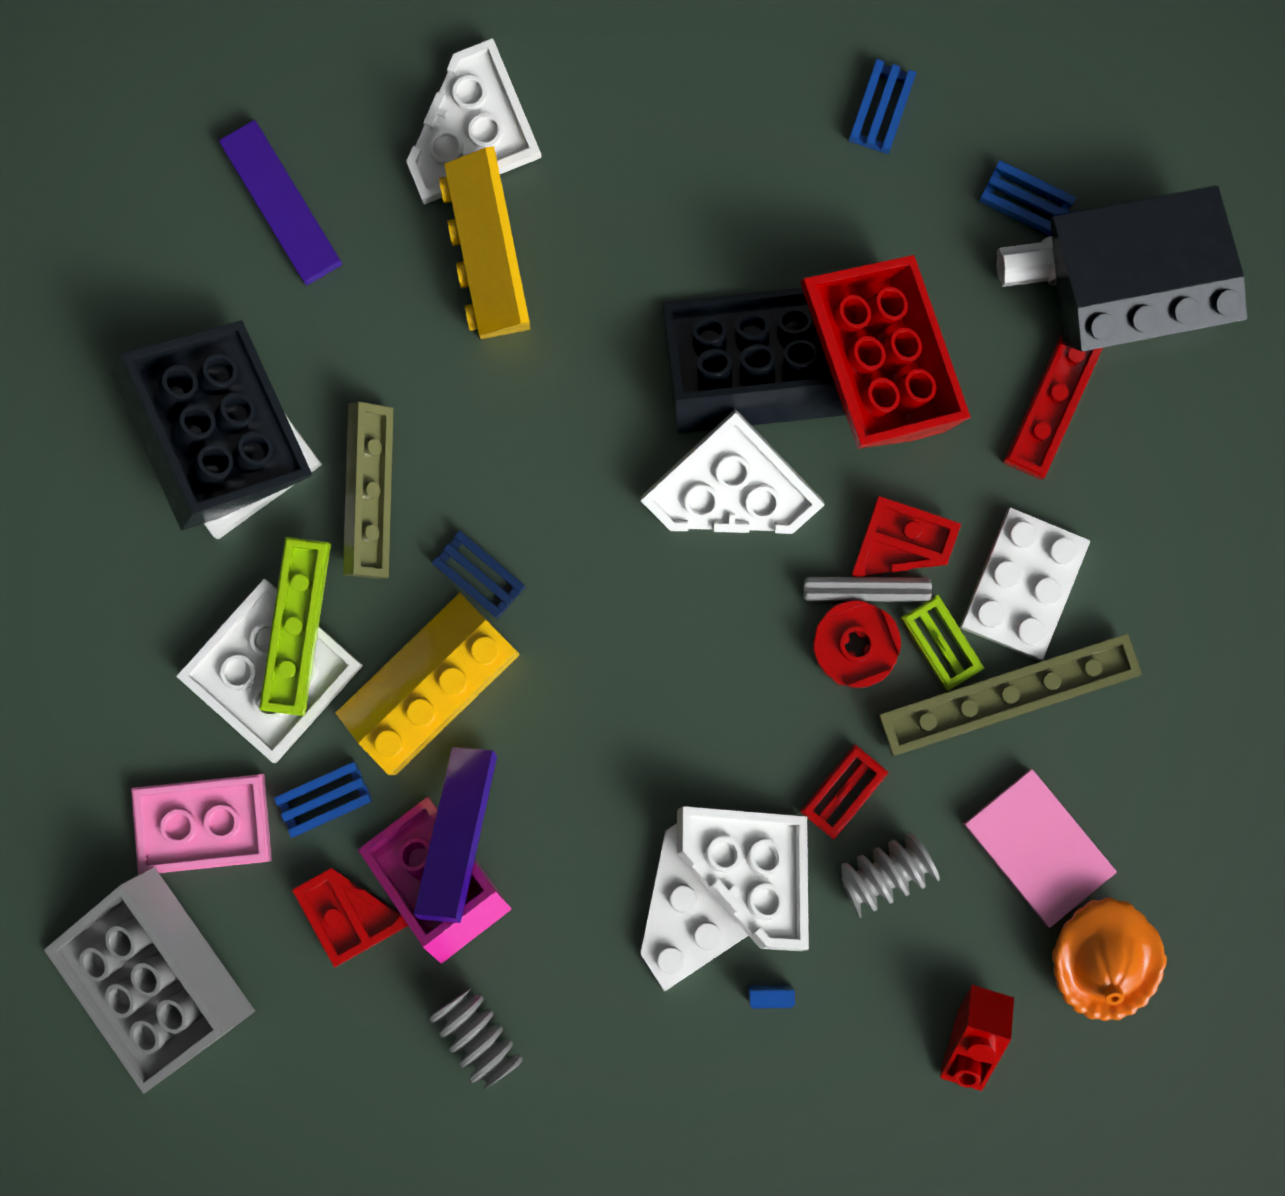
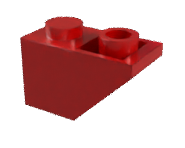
[940,984,1014,1091]

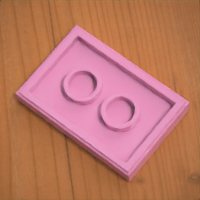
[963,769,1117,928]
[131,774,272,875]

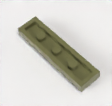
[343,402,394,579]

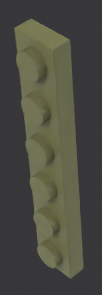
[878,634,1142,756]

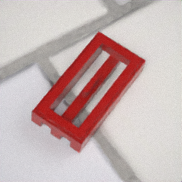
[799,744,889,840]

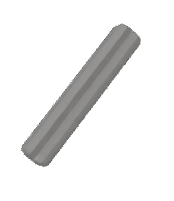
[803,577,932,602]

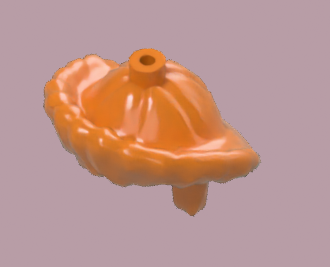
[1052,897,1167,1021]

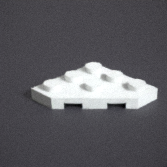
[406,38,541,205]
[641,409,825,534]
[677,806,809,951]
[640,807,749,991]

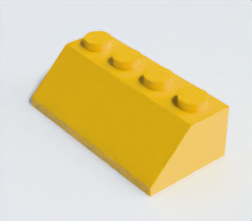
[438,146,531,339]
[335,593,520,775]

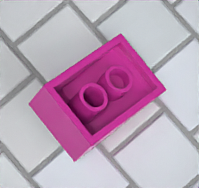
[358,797,512,964]

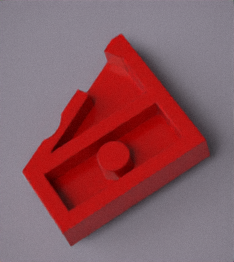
[851,496,961,577]
[292,868,408,968]

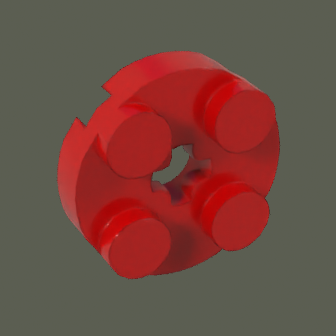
[813,600,901,688]

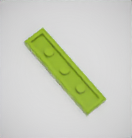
[259,537,331,716]

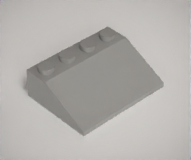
[44,867,255,1094]

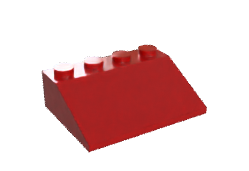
[800,255,971,449]

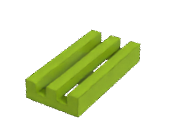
[900,595,985,691]

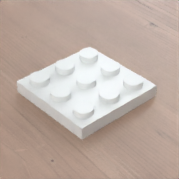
[176,579,363,763]

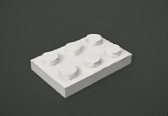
[959,508,1090,661]

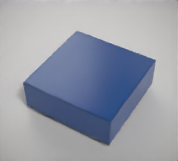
[748,985,795,1009]

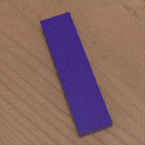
[219,120,343,286]
[414,747,497,923]

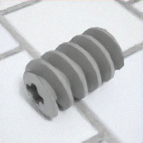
[841,833,940,918]
[429,988,523,1090]

